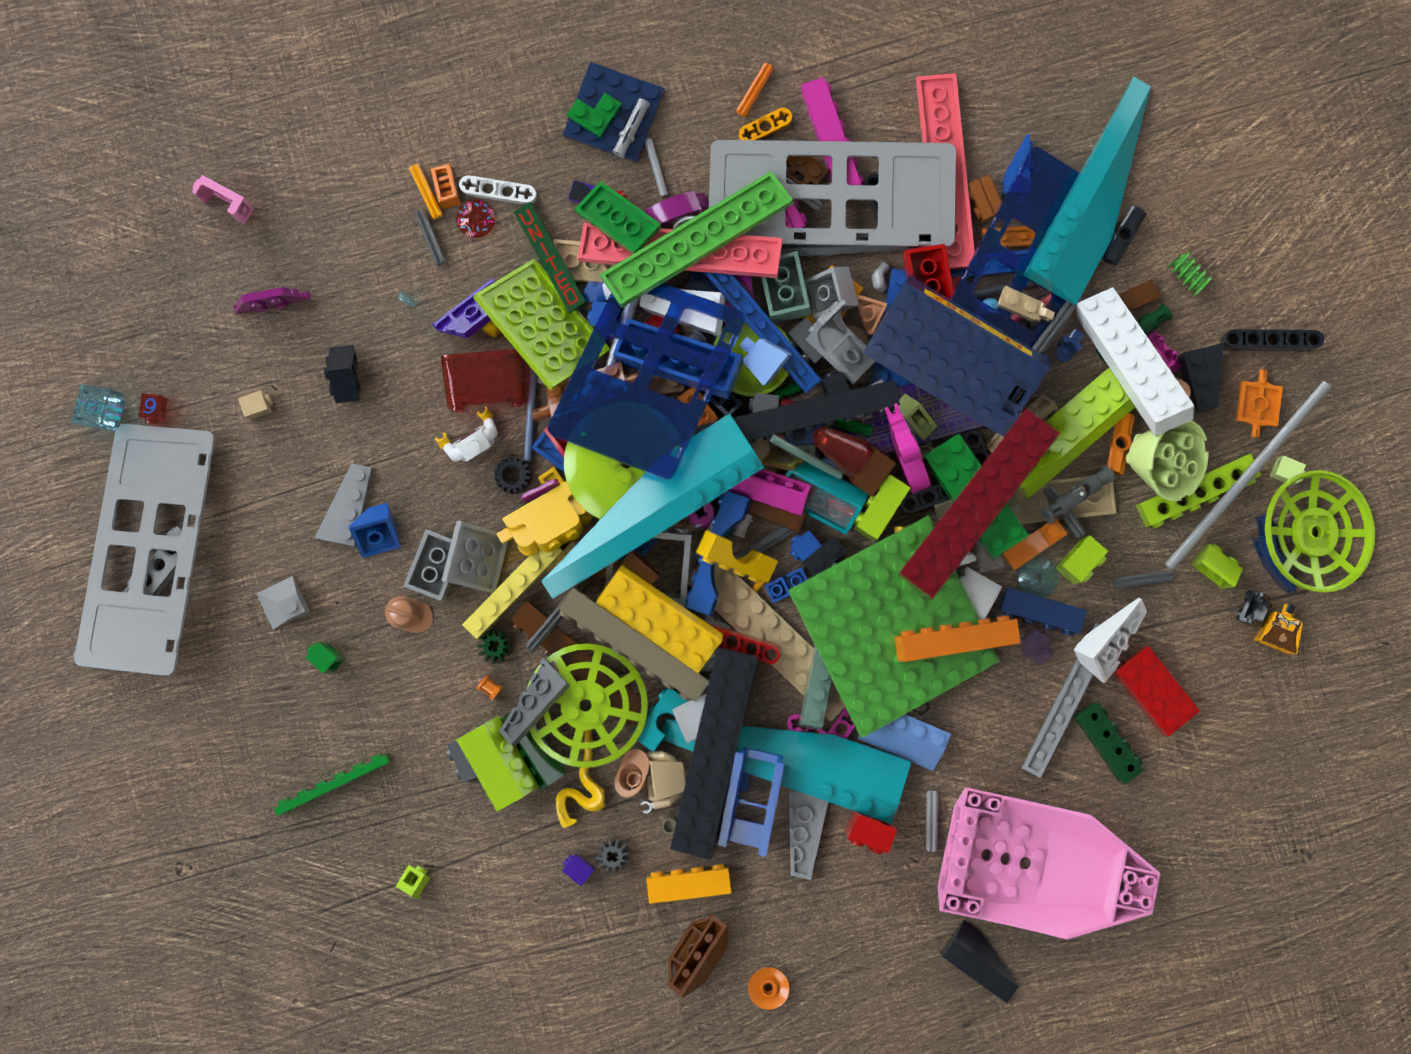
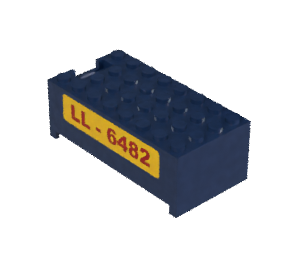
[863,274,1050,437]

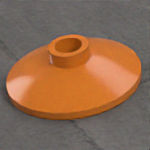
[748,967,789,1010]

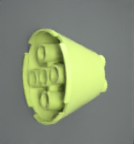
[1126,421,1209,501]

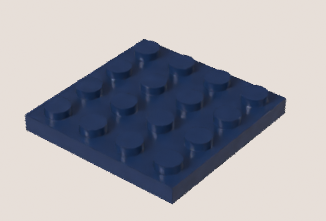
[562,62,665,163]

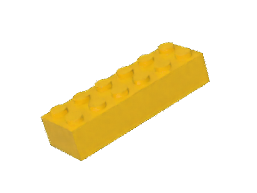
[596,565,723,673]

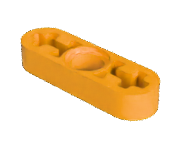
[739,108,792,140]

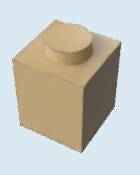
[238,390,273,420]

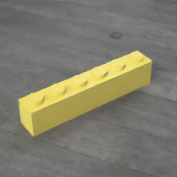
[462,548,565,639]

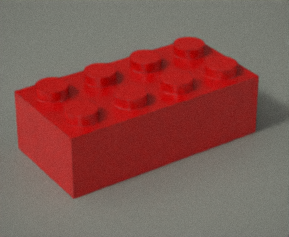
[1113,646,1200,737]

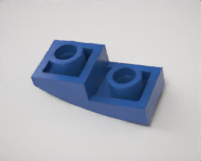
[764,567,809,603]

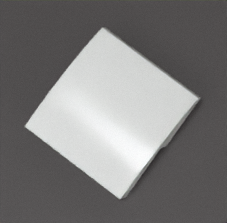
[960,567,1002,619]

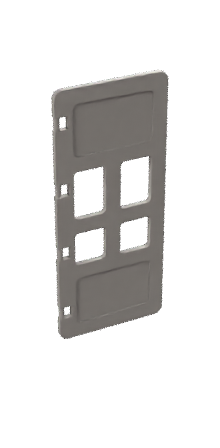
[709,140,956,247]
[74,424,215,676]

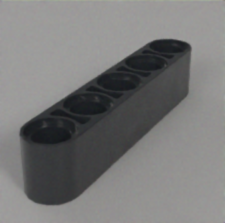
[1220,329,1324,352]

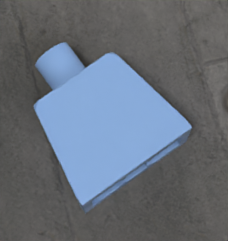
[740,337,792,385]

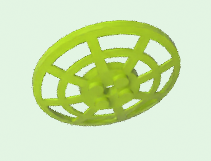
[1265,470,1375,593]
[527,644,648,768]

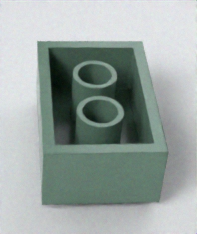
[762,251,811,323]

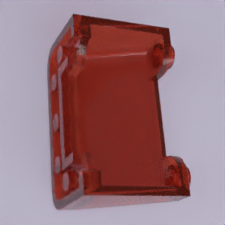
[441,349,528,412]

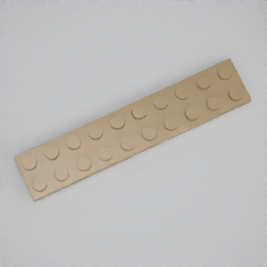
[688,562,845,722]

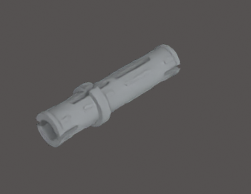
[613,98,650,158]

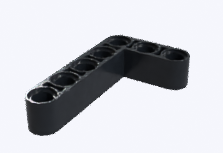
[899,430,989,515]

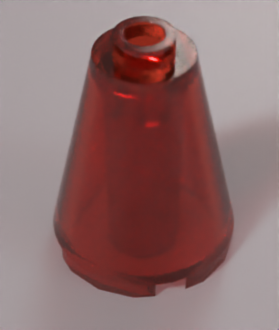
[812,426,871,477]

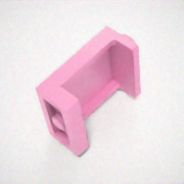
[192,175,254,225]

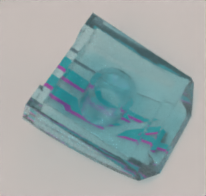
[71,384,126,432]

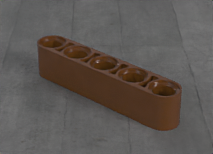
[714,491,808,533]

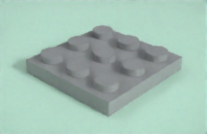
[441,521,508,593]

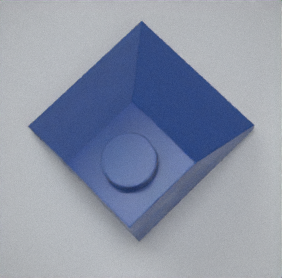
[349,503,401,558]

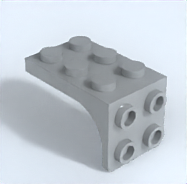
[806,299,875,385]

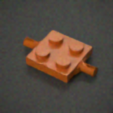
[1235,369,1283,438]

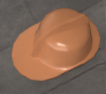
[385,596,433,633]
[614,749,650,798]

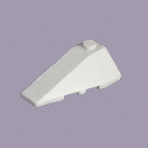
[1074,598,1147,683]

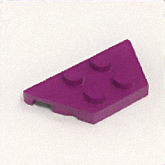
[233,287,311,315]

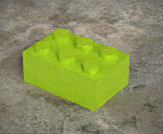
[854,475,910,542]

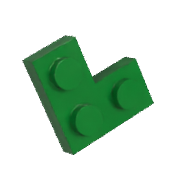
[566,93,622,138]

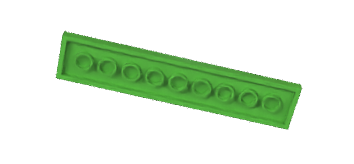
[600,171,794,308]

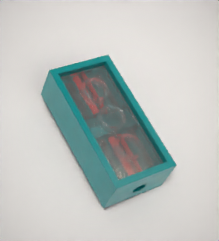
[786,457,869,535]

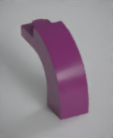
[643,191,709,229]

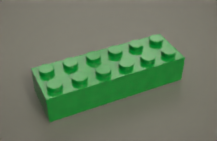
[924,434,1029,561]

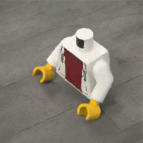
[435,406,498,462]

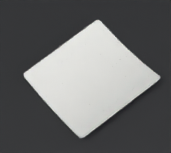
[673,694,706,743]

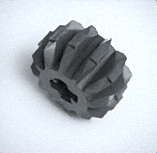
[595,838,630,874]

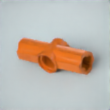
[1106,413,1135,475]

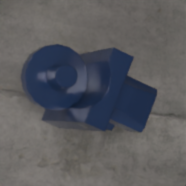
[1055,329,1085,362]

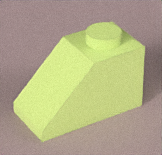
[894,394,937,441]

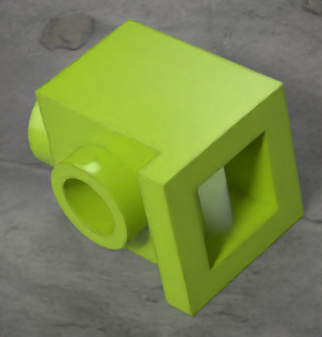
[395,865,430,900]

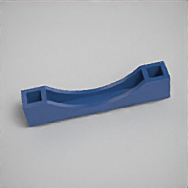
[685,491,752,616]

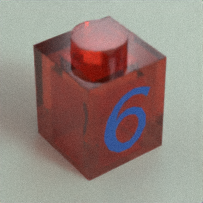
[138,393,168,425]

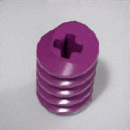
[688,503,714,529]

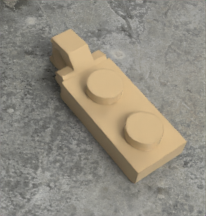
[997,286,1055,322]

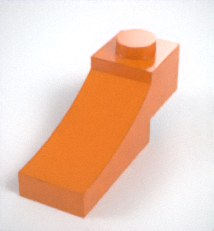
[1003,518,1067,570]

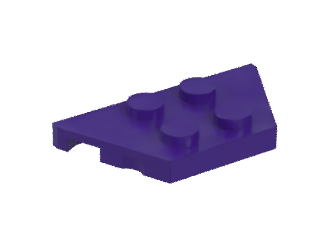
[432,278,496,338]

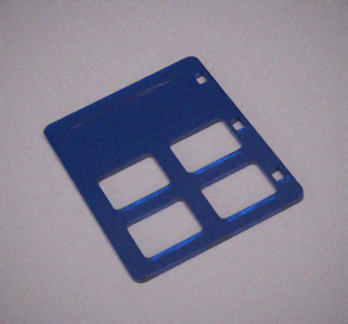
[548,283,745,480]

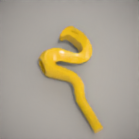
[556,730,605,828]

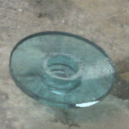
[1017,557,1058,597]

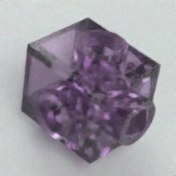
[1020,629,1055,666]

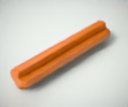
[736,63,773,117]

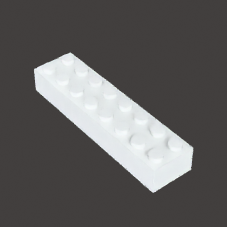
[1076,287,1194,436]

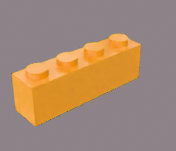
[646,864,731,904]

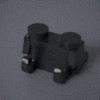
[1236,590,1273,628]

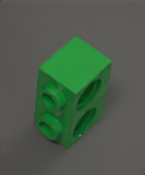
[305,642,346,674]

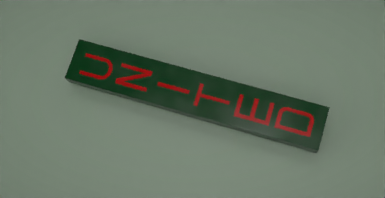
[514,202,587,313]

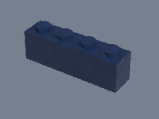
[998,587,1087,637]

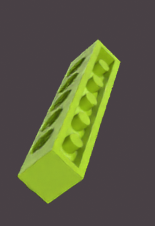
[1136,454,1261,528]

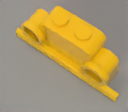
[497,481,593,556]

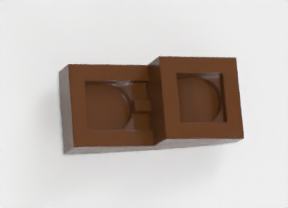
[1119,279,1161,312]

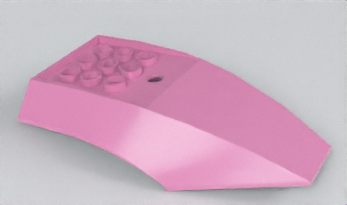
[937,787,1160,940]

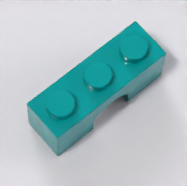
[633,688,688,752]

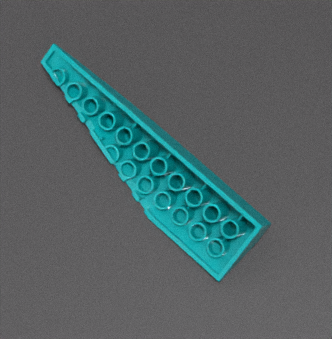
[1023,77,1151,305]
[541,414,764,599]
[661,718,911,824]

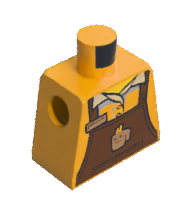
[1254,604,1302,655]

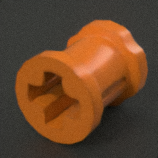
[476,674,503,701]

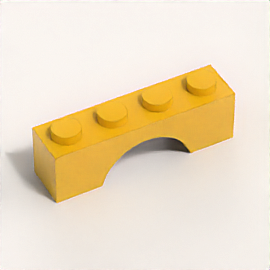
[696,530,778,583]

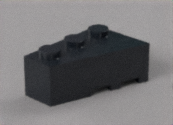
[1178,343,1223,414]

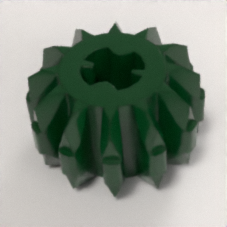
[477,629,512,664]

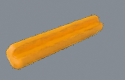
[409,164,443,220]

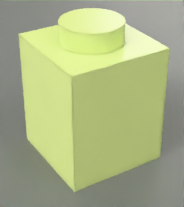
[1270,455,1306,485]

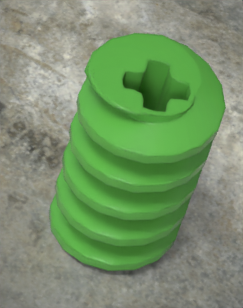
[1167,252,1212,296]

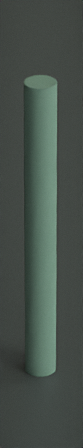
[770,435,843,479]

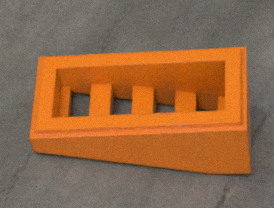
[431,163,461,209]

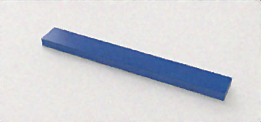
[704,272,822,394]

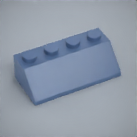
[857,715,951,771]

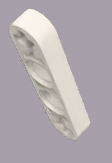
[459,176,537,205]

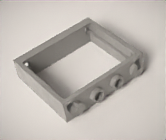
[605,527,692,607]

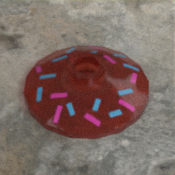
[456,199,496,238]

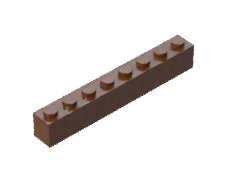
[511,601,651,725]

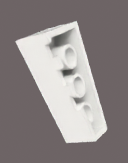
[640,287,726,338]

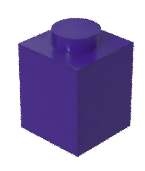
[562,852,595,886]

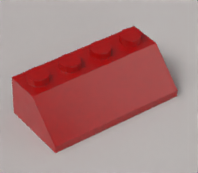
[902,244,956,303]

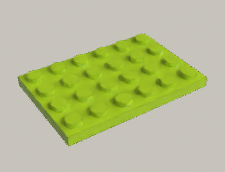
[473,258,610,391]

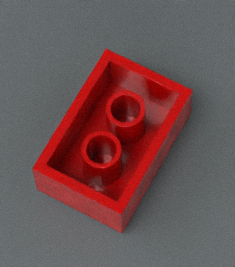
[845,811,897,855]

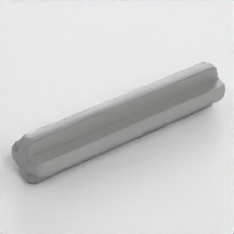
[926,790,938,852]

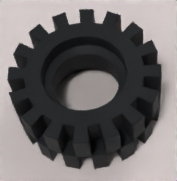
[494,457,532,494]

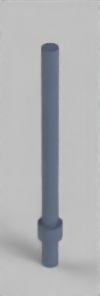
[524,364,538,462]

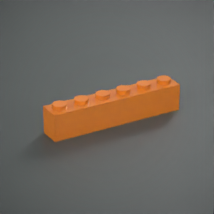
[894,615,1020,662]

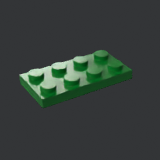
[574,181,661,254]

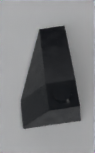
[940,920,1019,1003]

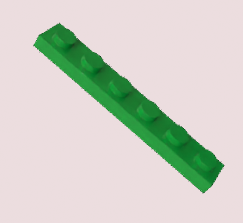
[274,753,392,816]

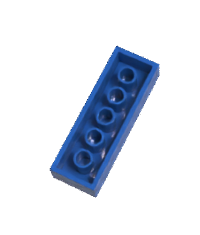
[613,318,743,400]

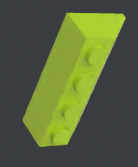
[456,715,539,811]

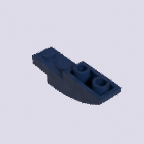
[1252,515,1297,593]

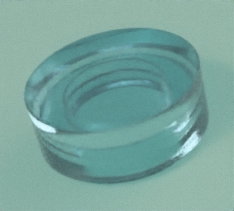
[397,291,418,307]

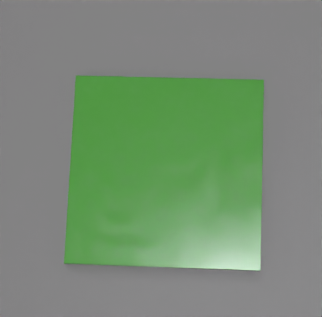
[788,515,999,738]

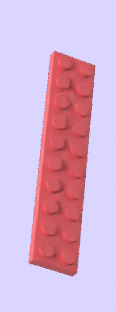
[916,73,976,270]
[578,223,783,278]

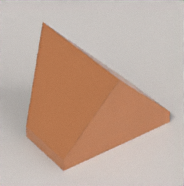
[856,295,887,337]

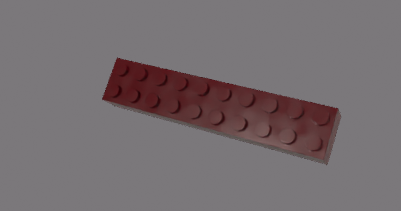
[898,409,1060,601]

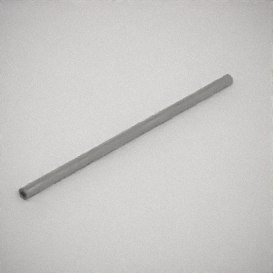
[1165,381,1331,571]

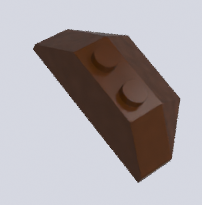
[667,915,729,998]

